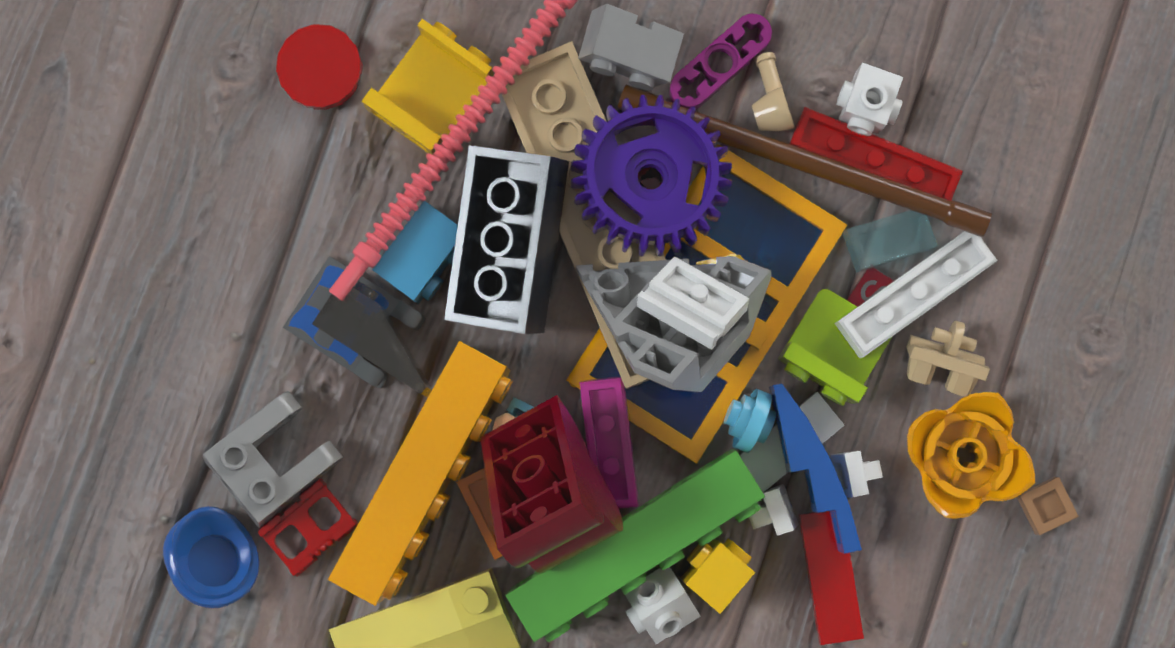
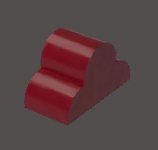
[480,395,623,574]

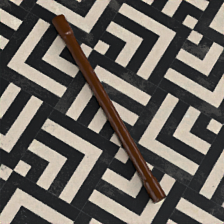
[618,84,992,238]

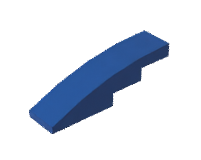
[769,383,862,554]

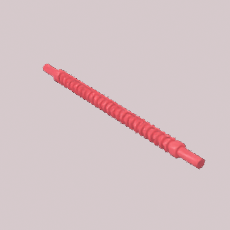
[329,0,578,301]

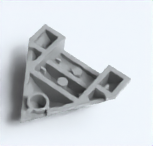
[576,256,771,392]

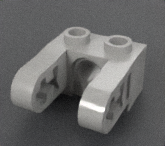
[202,391,344,528]

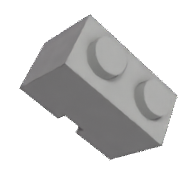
[578,4,684,90]

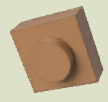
[1017,477,1079,535]

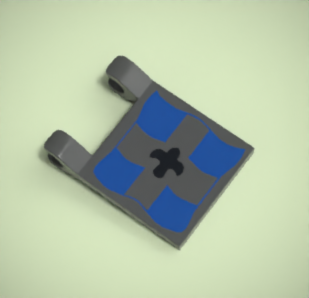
[283,256,426,388]

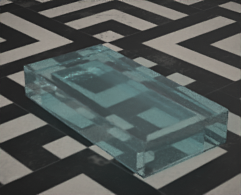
[842,210,938,273]

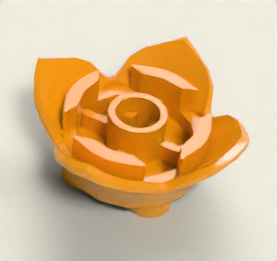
[907,392,1035,519]

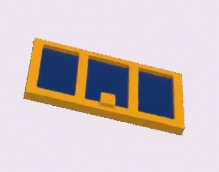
[566,144,847,464]

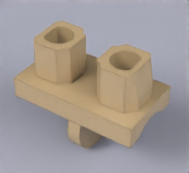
[906,321,990,397]

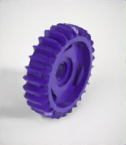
[570,94,732,257]

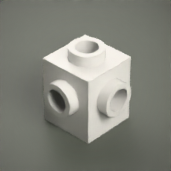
[836,63,903,136]
[625,567,701,645]

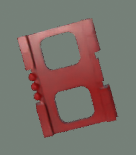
[258,478,358,577]

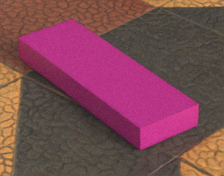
[580,377,639,509]

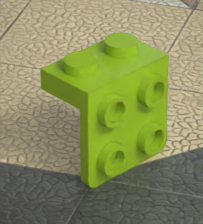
[777,289,893,406]

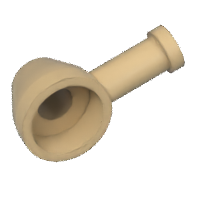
[752,52,795,131]

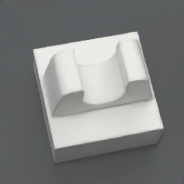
[829,451,883,498]
[749,484,799,536]

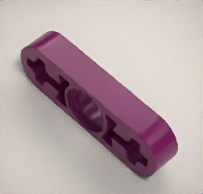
[669,14,772,109]

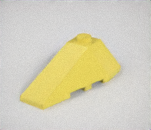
[329,568,521,648]

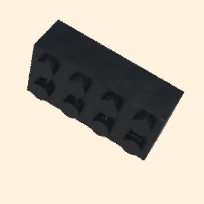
[444,145,569,334]

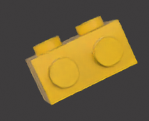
[681,538,755,614]

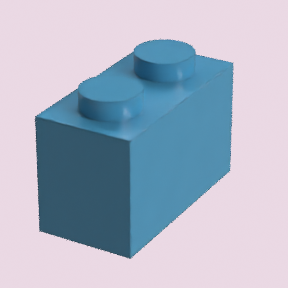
[372,201,458,304]

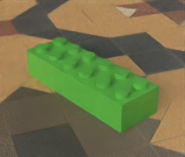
[505,449,765,642]

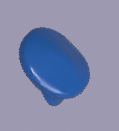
[163,506,259,608]

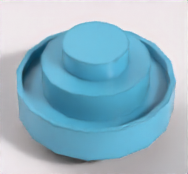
[724,388,776,453]

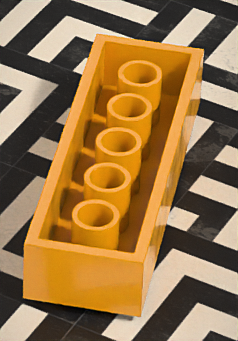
[328,341,513,606]

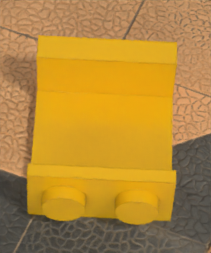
[361,18,494,154]

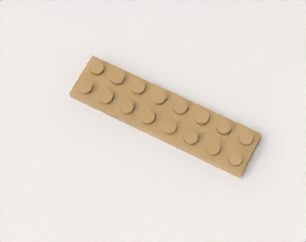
[493,41,666,390]

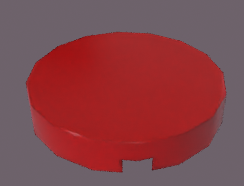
[276,24,363,110]

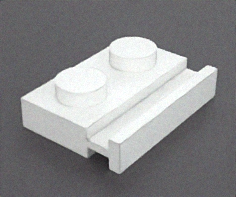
[637,256,750,350]

